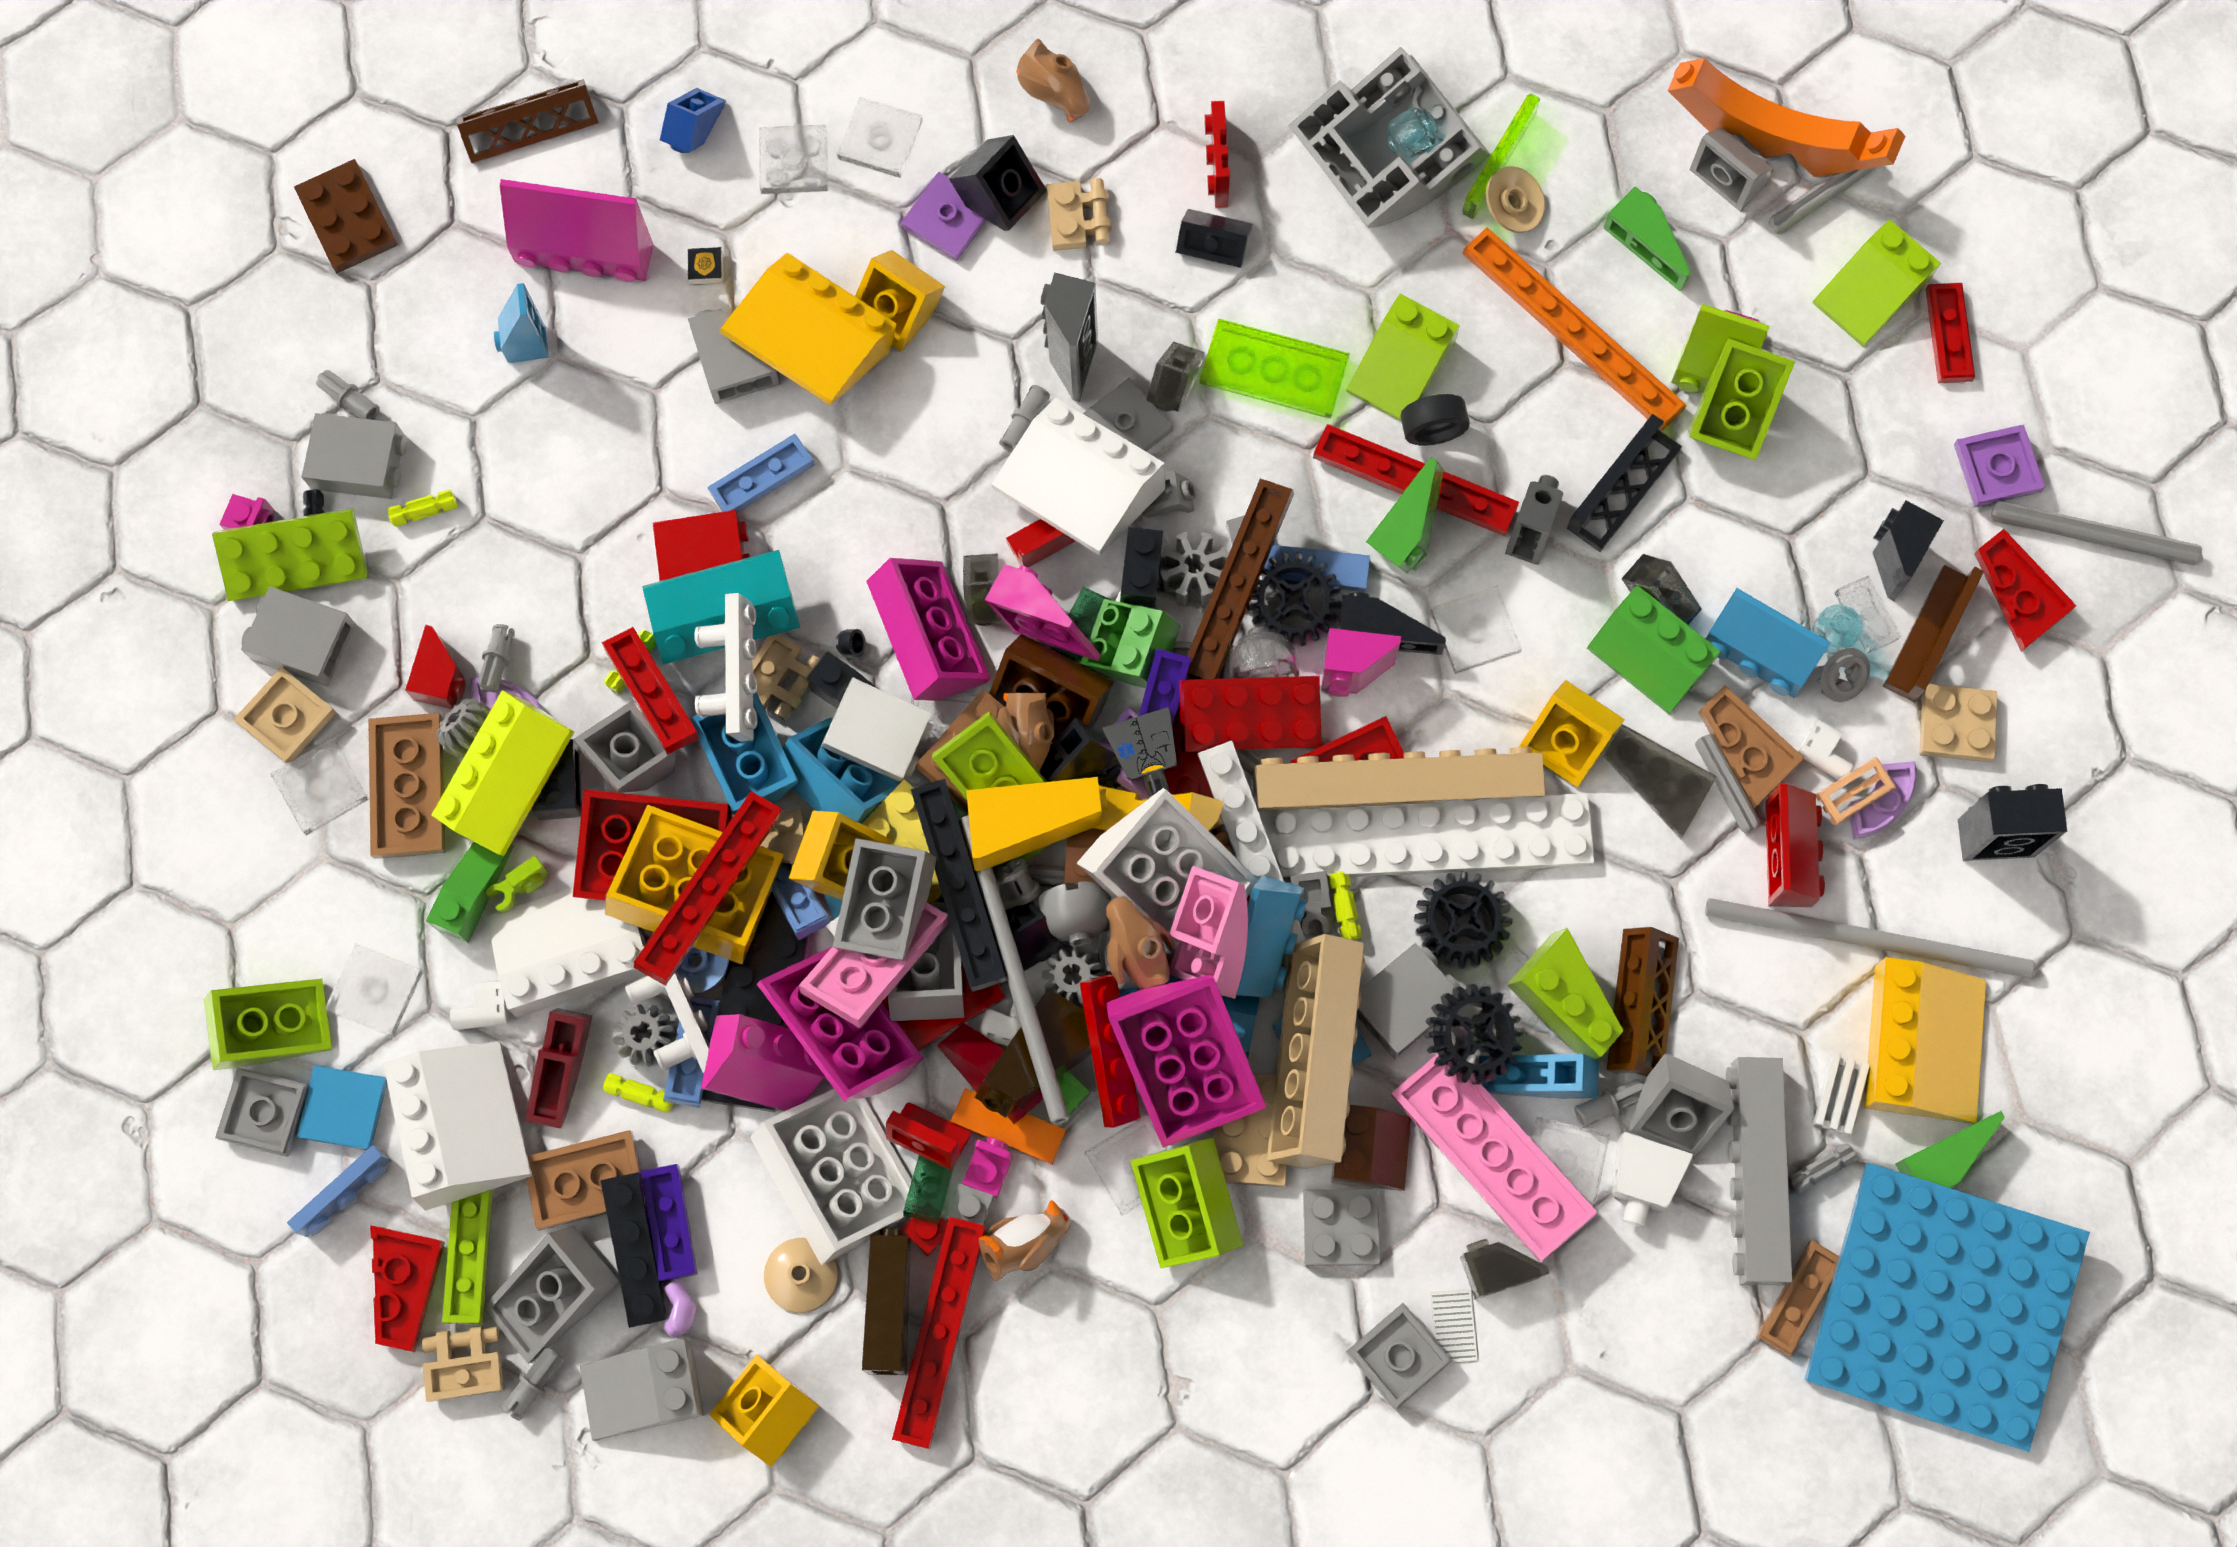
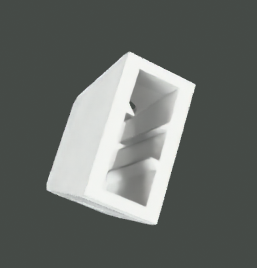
[1612,1132,1693,1227]

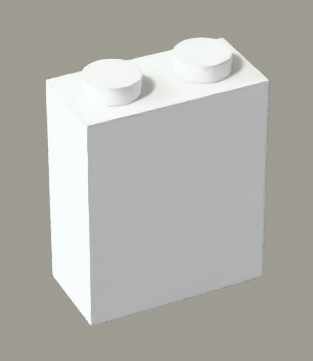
[821,678,933,781]

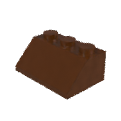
[989,634,1114,742]

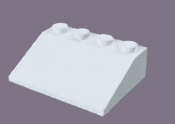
[991,398,1165,555]
[1077,788,1259,954]
[487,888,647,1018]
[383,1041,532,1211]
[750,1089,926,1266]

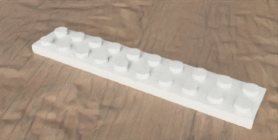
[1233,793,1594,880]

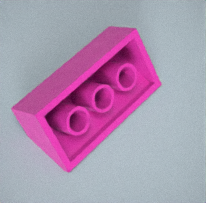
[866,558,991,701]

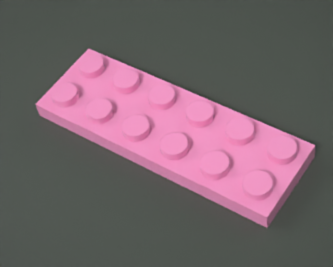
[1391,1054,1597,1263]

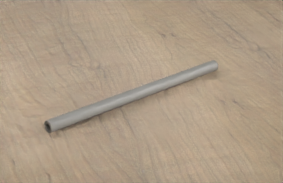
[959,815,1069,1124]
[1705,898,2035,978]

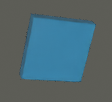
[296,1065,387,1150]

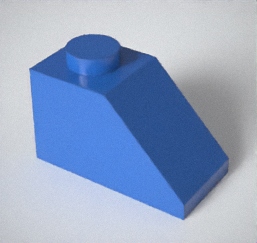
[659,88,726,153]

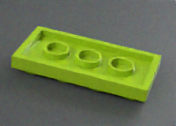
[212,508,369,602]
[932,711,1049,862]

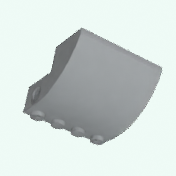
[1288,47,1491,228]

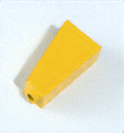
[966,777,1108,871]

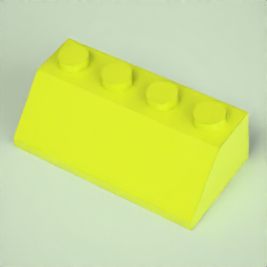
[432,690,575,856]

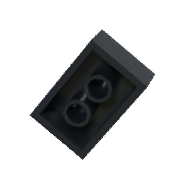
[1957,784,2068,861]

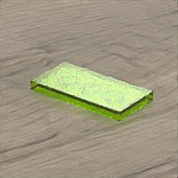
[1199,318,1350,419]

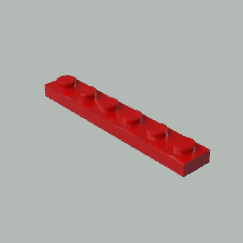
[1313,424,1519,537]
[633,791,782,986]
[892,1216,987,1449]

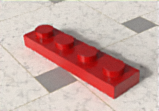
[601,627,699,755]
[1080,975,1141,1128]

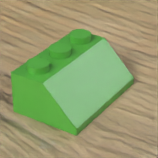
[1586,585,1721,715]

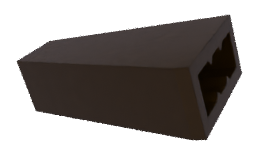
[974,988,1092,1118]
[862,1229,911,1375]

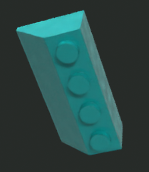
[642,550,800,665]

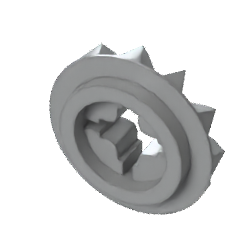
[1816,646,1870,702]

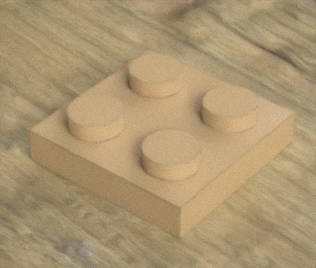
[233,667,337,765]
[1919,684,1997,763]

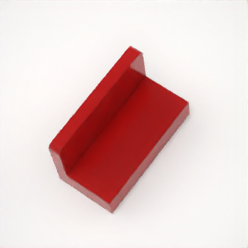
[1006,519,1076,568]
[886,1102,971,1170]

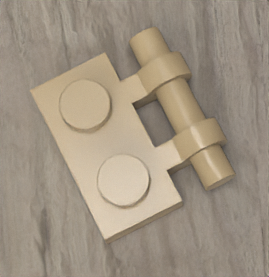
[1047,178,1112,251]
[753,634,821,721]
[422,1325,504,1402]

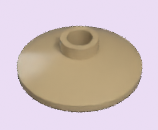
[1486,166,1545,233]
[764,1237,838,1313]

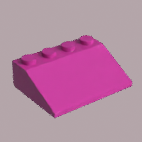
[499,179,654,282]
[757,946,924,1102]
[1107,974,1267,1148]

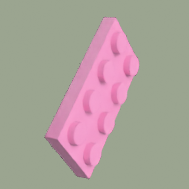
[799,903,949,1028]

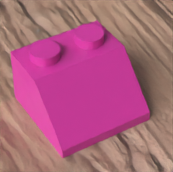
[1321,628,1401,697]

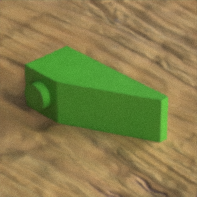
[1603,186,1691,291]
[426,842,514,943]
[1895,1111,2005,1188]

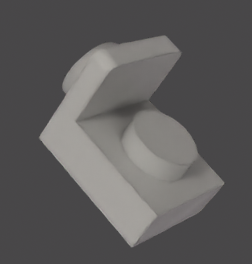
[1142,471,1196,518]

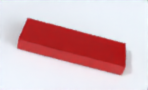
[1925,283,1975,383]

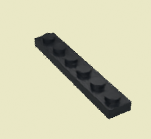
[911,779,1007,992]

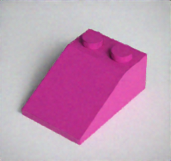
[985,564,1101,661]

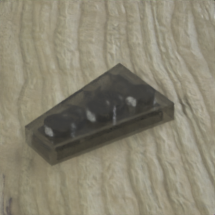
[1603,724,1717,840]

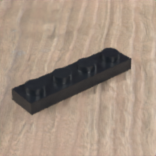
[600,1172,668,1328]

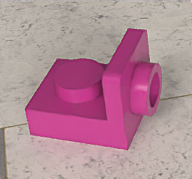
[219,494,275,530]
[962,1137,1013,1198]

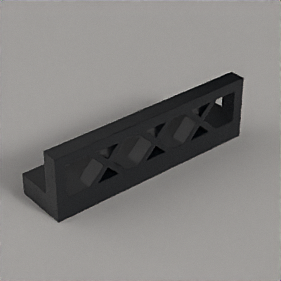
[1566,414,1682,552]

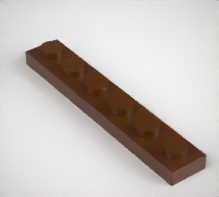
[1187,478,1294,679]

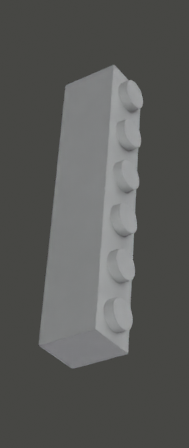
[1726,1057,1792,1286]

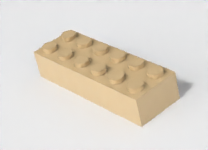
[1267,934,1365,1169]

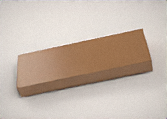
[1756,1240,1839,1357]

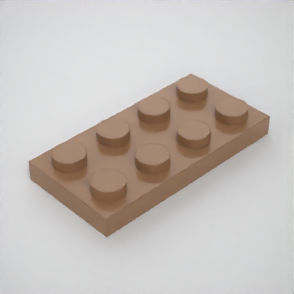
[368,713,446,859]

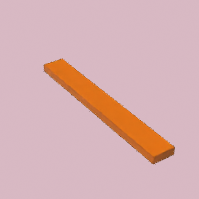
[1463,227,1687,432]

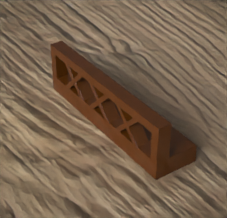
[457,79,599,163]
[1882,565,1984,702]
[1607,927,1679,1077]

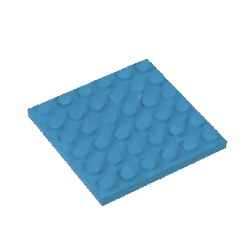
[1804,1163,2090,1452]

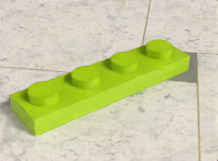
[442,1189,493,1324]

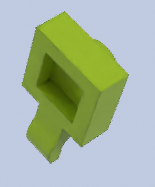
[485,855,550,913]

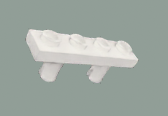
[694,593,757,742]
[625,964,710,1074]

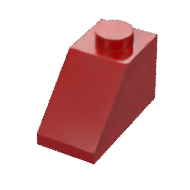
[405,625,466,709]

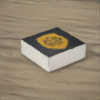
[688,247,723,285]

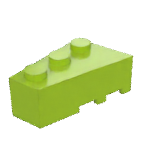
[1507,928,1623,1059]

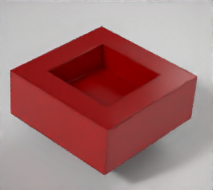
[901,1203,947,1257]

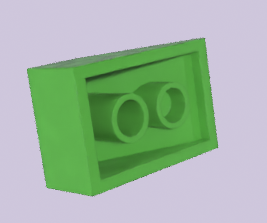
[1366,457,1444,573]

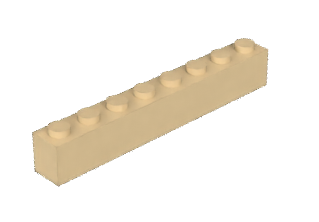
[1253,747,1545,811]

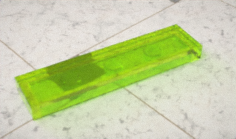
[1462,93,1541,219]

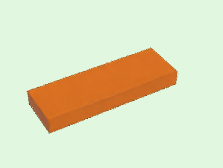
[950,1088,1067,1165]

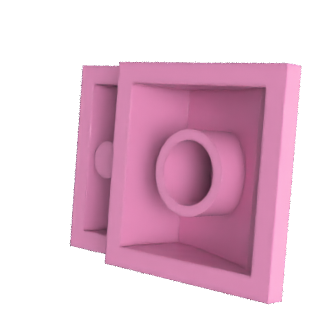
[1169,866,1248,999]

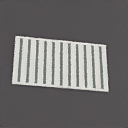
[1430,1289,1478,1363]

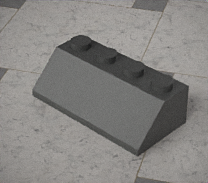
[1040,272,1098,402]

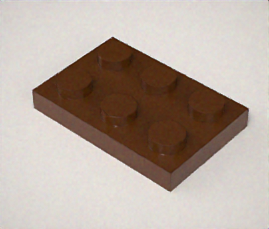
[294,159,398,274]

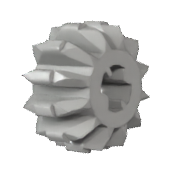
[436,698,490,759]
[1042,947,1102,1008]
[613,1004,676,1067]

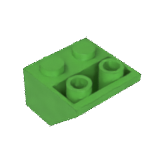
[1080,599,1181,688]

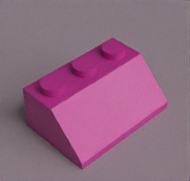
[701,1014,824,1111]

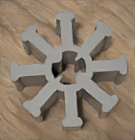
[1160,531,1228,607]

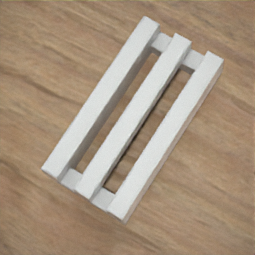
[1813,1054,1870,1136]

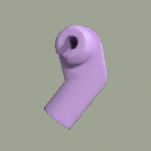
[663,1279,696,1338]

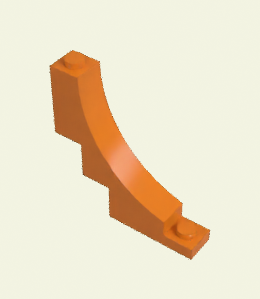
[1668,58,1906,177]

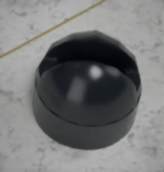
[835,629,866,657]

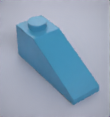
[494,283,549,363]
[1479,1054,1599,1099]

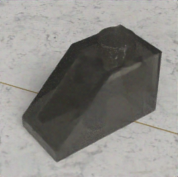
[1146,341,1205,412]
[963,553,1002,626]
[1621,554,1702,625]
[1460,1239,1550,1300]

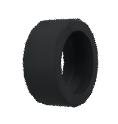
[1400,394,1470,446]

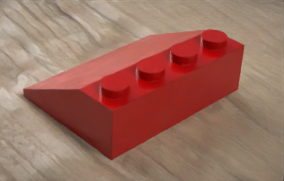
[572,789,732,901]

